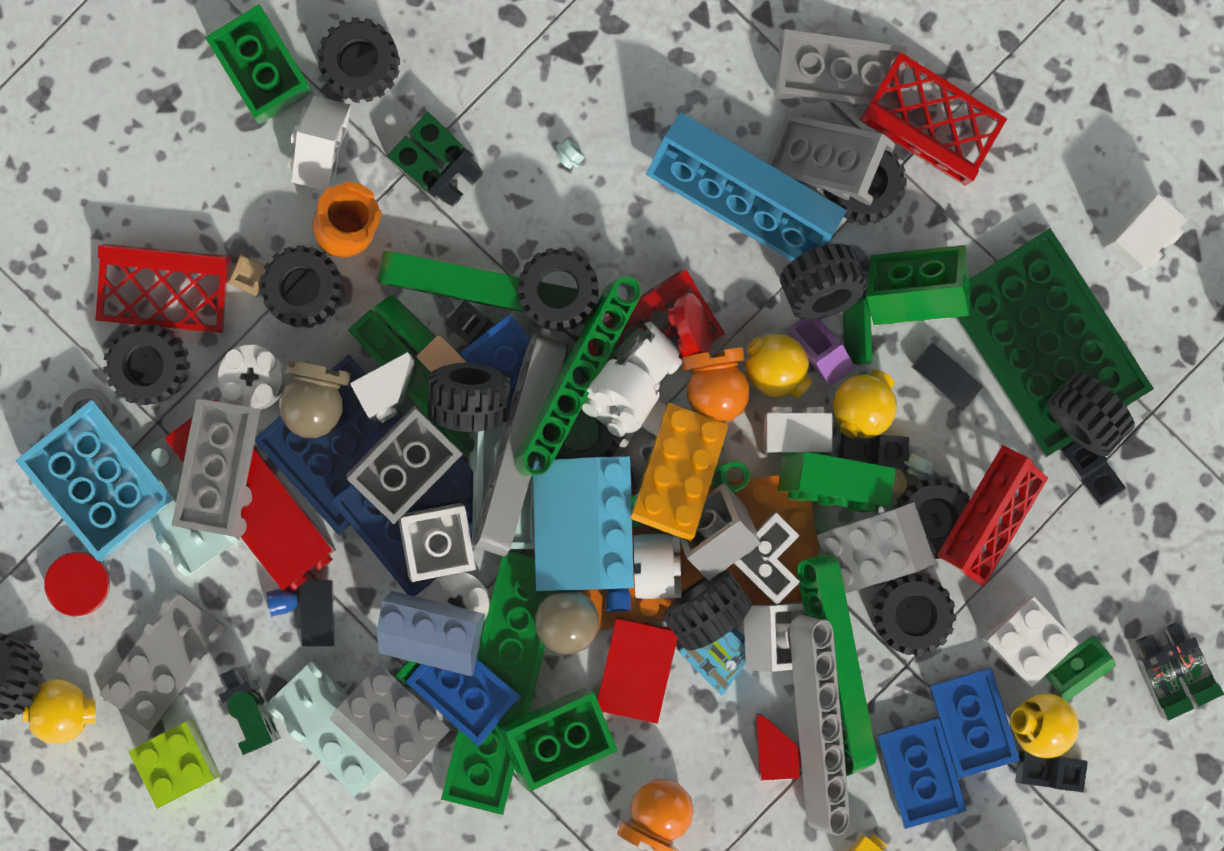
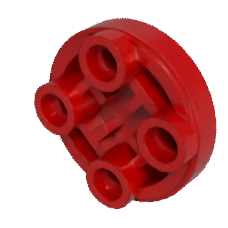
[668,293,712,357]
[44,552,110,616]

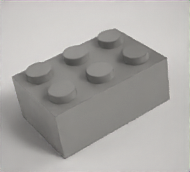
[346,405,463,524]
[817,502,935,593]
[329,664,450,784]

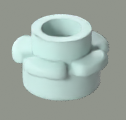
[556,140,585,169]
[904,453,935,480]

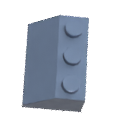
[376,591,485,676]

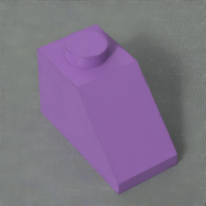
[786,319,855,387]

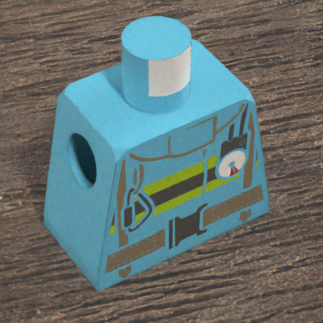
[678,619,746,696]

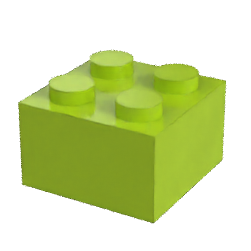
[128,719,220,809]

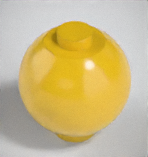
[745,333,812,398]
[833,369,897,438]
[22,679,96,744]
[1010,693,1079,758]

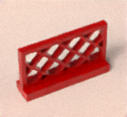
[858,52,1007,186]
[95,244,231,333]
[576,269,726,360]
[937,445,1048,587]

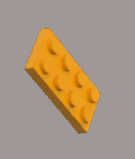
[630,402,728,541]

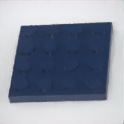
[255,354,404,535]
[331,422,476,596]

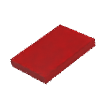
[597,616,678,724]

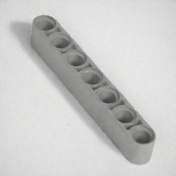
[472,334,566,556]
[789,615,850,836]

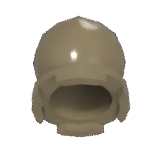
[279,360,351,438]
[535,590,599,655]

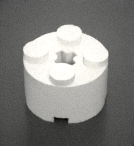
[613,322,682,393]
[218,345,287,410]
[582,359,659,437]
[634,533,681,599]
[425,572,490,622]

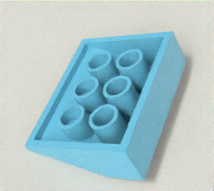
[15,400,174,562]
[533,456,634,591]

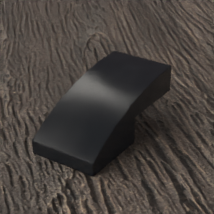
[445,299,495,344]
[911,343,983,411]
[839,433,910,469]
[1062,442,1126,508]
[300,580,335,647]
[1015,750,1088,793]

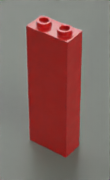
[164,399,336,591]

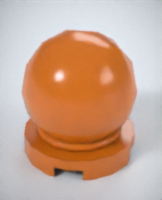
[312,181,381,258]
[681,347,750,424]
[617,779,694,851]

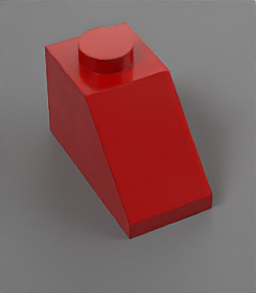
[755,713,802,781]

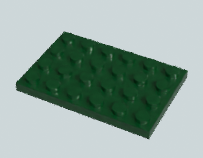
[955,228,1154,458]

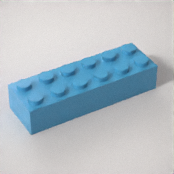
[645,112,847,261]

